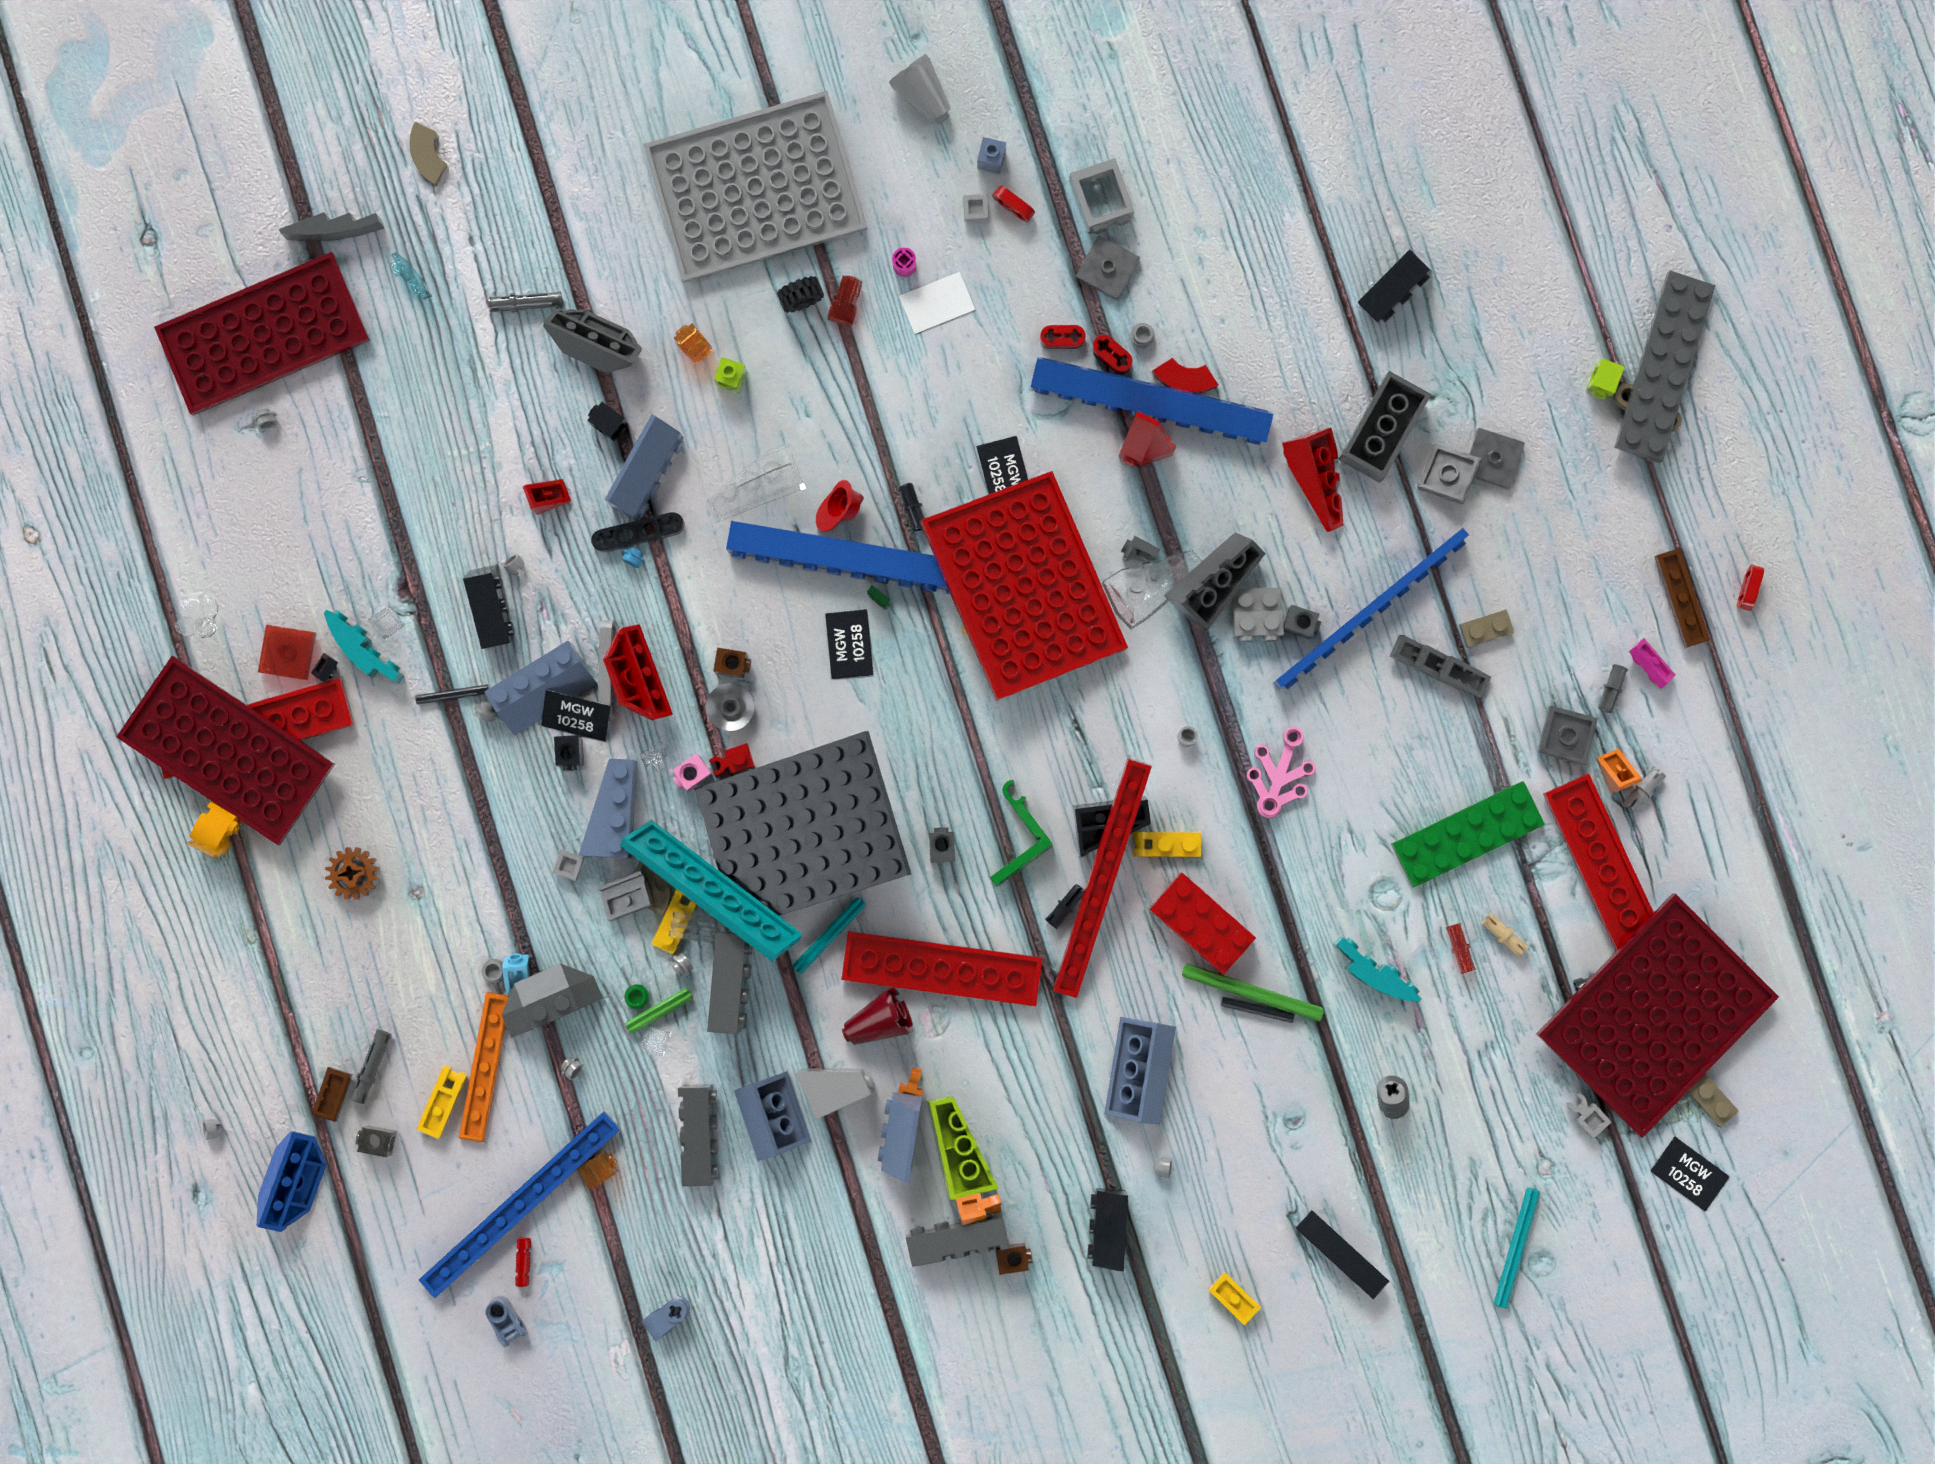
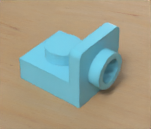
[502,953,530,994]

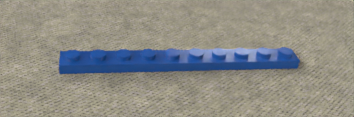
[1273,528,1469,690]
[419,1111,621,1298]

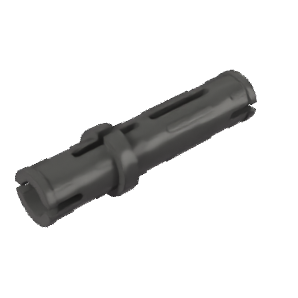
[488,291,563,313]
[349,1029,392,1104]

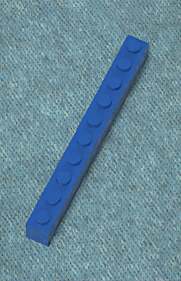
[1031,356,1274,445]
[726,521,951,595]

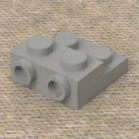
[1232,588,1284,642]

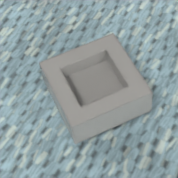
[963,195,988,222]
[553,850,585,881]

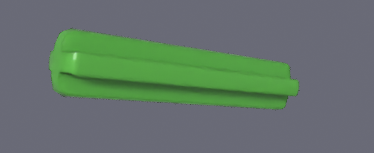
[625,988,693,1033]

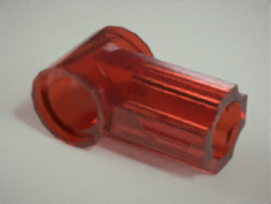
[828,275,863,327]

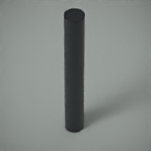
[415,684,489,705]
[1221,997,1295,1023]

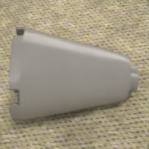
[889,54,951,124]

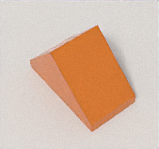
[1597,748,1642,793]

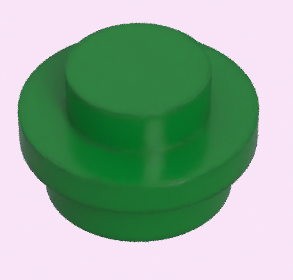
[624,984,649,1009]

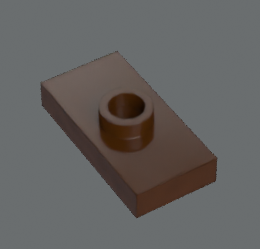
[312,1067,353,1122]

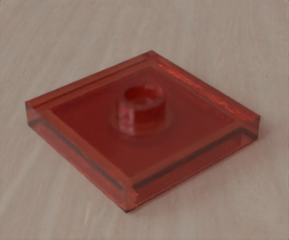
[258,625,316,681]

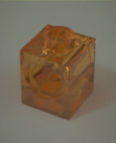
[674,323,713,365]
[577,1151,619,1190]

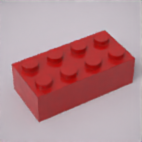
[1148,872,1256,975]

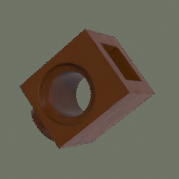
[713,647,751,678]
[996,1242,1033,1275]

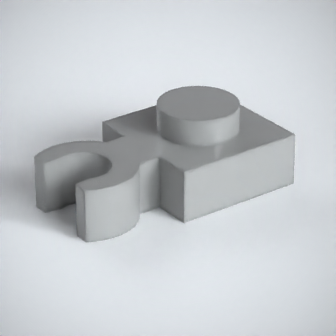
[1566,1093,1612,1139]

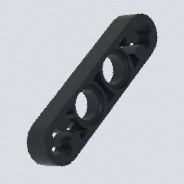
[591,512,685,552]

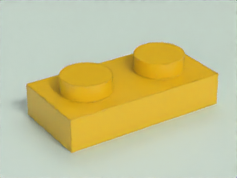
[1208,1271,1261,1326]

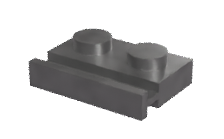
[598,871,655,921]

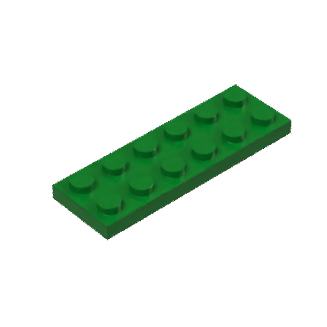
[1391,781,1545,888]

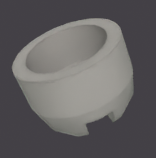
[503,554,524,575]
[1177,726,1198,747]
[203,1119,222,1140]
[1153,1157,1172,1178]

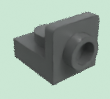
[1121,536,1160,562]

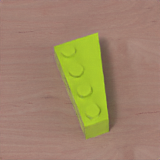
[926,1095,999,1200]

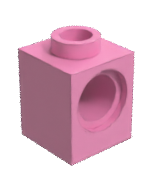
[673,754,713,791]

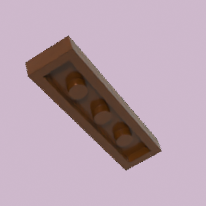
[1654,548,1710,648]

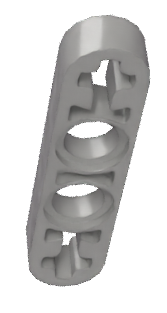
[598,620,617,715]

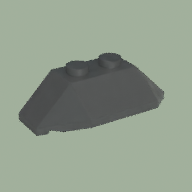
[543,308,642,373]
[502,963,603,1038]

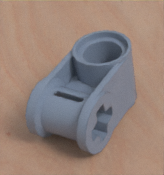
[485,1296,528,1347]
[641,1296,690,1341]

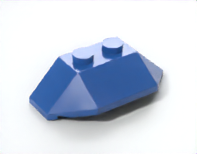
[256,1131,327,1232]

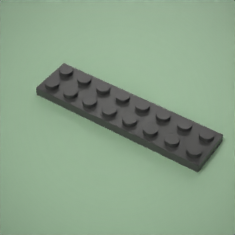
[1614,270,1716,463]

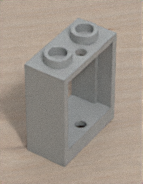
[1069,158,1134,234]

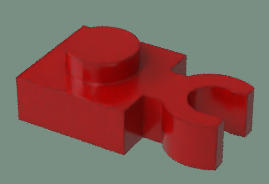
[709,743,755,776]

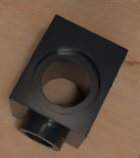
[587,401,628,442]
[554,735,584,771]

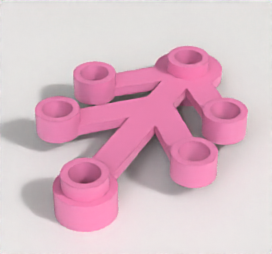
[1246,727,1316,818]

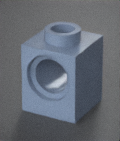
[977,137,1006,174]

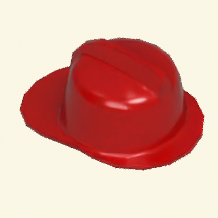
[815,480,864,532]

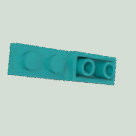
[324,609,404,684]
[1333,937,1422,1002]

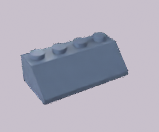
[605,414,684,520]
[485,641,598,735]
[1104,1017,1176,1125]

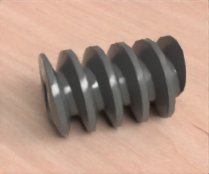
[1377,1075,1410,1119]

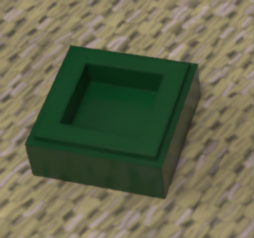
[867,585,892,610]

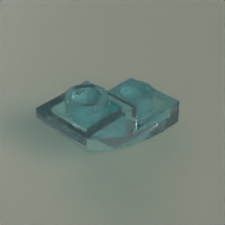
[391,252,432,300]

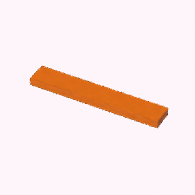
[459,992,509,1143]

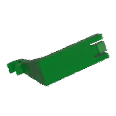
[990,780,1053,887]

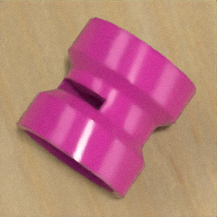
[892,247,917,277]

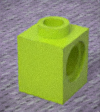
[714,357,747,393]
[1586,358,1625,399]

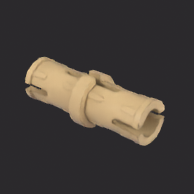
[1481,913,1529,957]

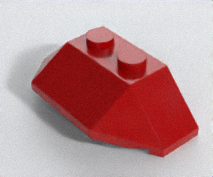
[603,624,673,721]

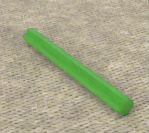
[1182,963,1324,1021]

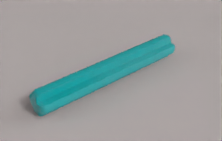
[792,897,866,974]

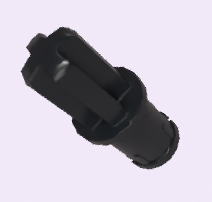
[900,483,924,532]
[1045,884,1085,929]

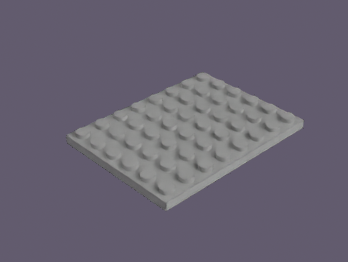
[643,91,868,283]

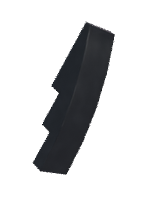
[1296,1210,1390,1300]

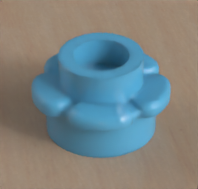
[622,547,645,568]

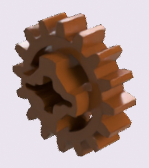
[325,847,380,900]

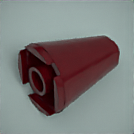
[842,988,913,1045]

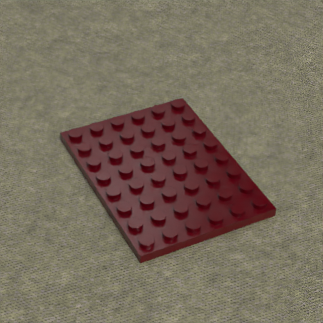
[1536,893,1779,1138]

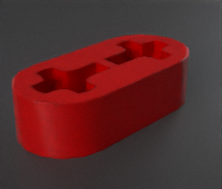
[992,185,1035,223]
[1040,325,1086,349]
[1092,335,1133,374]
[1737,564,1764,611]

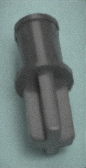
[1598,664,1628,713]

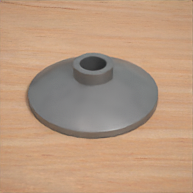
[706,683,755,731]

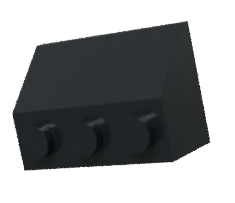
[1087,1188,1128,1272]

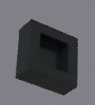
[311,653,338,683]

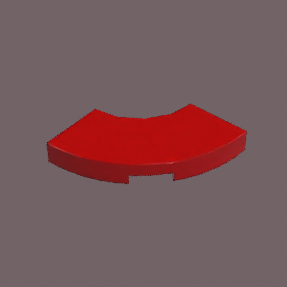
[1152,358,1219,394]

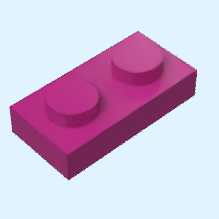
[1629,638,1676,689]

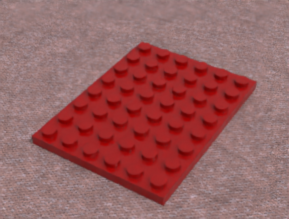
[920,471,1128,701]

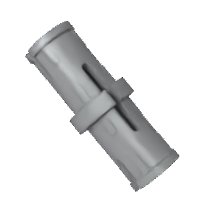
[1622,766,1666,813]

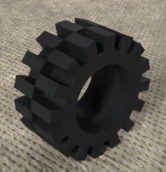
[777,276,824,313]

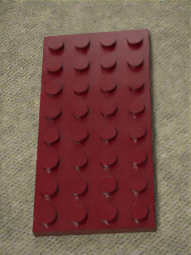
[154,252,371,416]
[116,656,335,845]

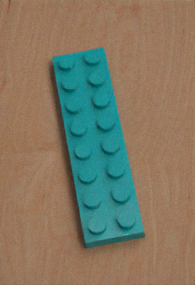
[620,820,802,962]

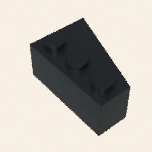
[1357,249,1432,323]
[463,564,515,649]
[1073,796,1151,857]

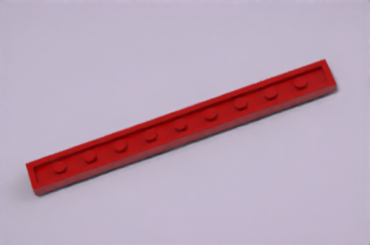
[1053,758,1152,998]

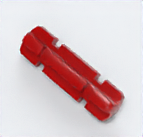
[515,1237,531,1287]

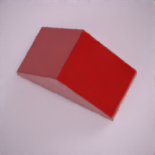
[523,479,571,515]

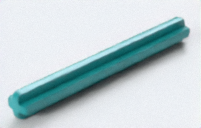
[1494,1187,1541,1309]

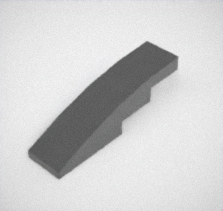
[279,212,385,242]
[1389,635,1491,699]

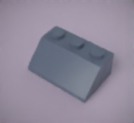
[734,1071,811,1161]
[878,1092,922,1183]

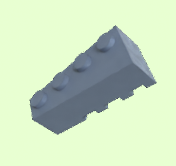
[579,758,638,859]

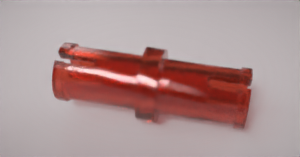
[1445,923,1476,974]

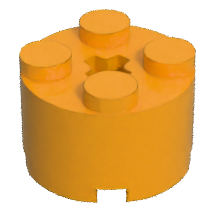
[187,802,243,859]

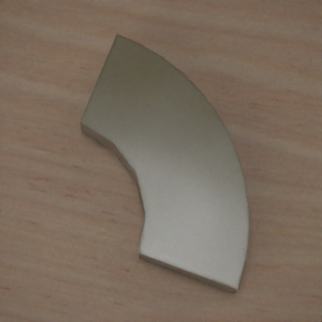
[409,122,448,186]
[634,861,671,917]

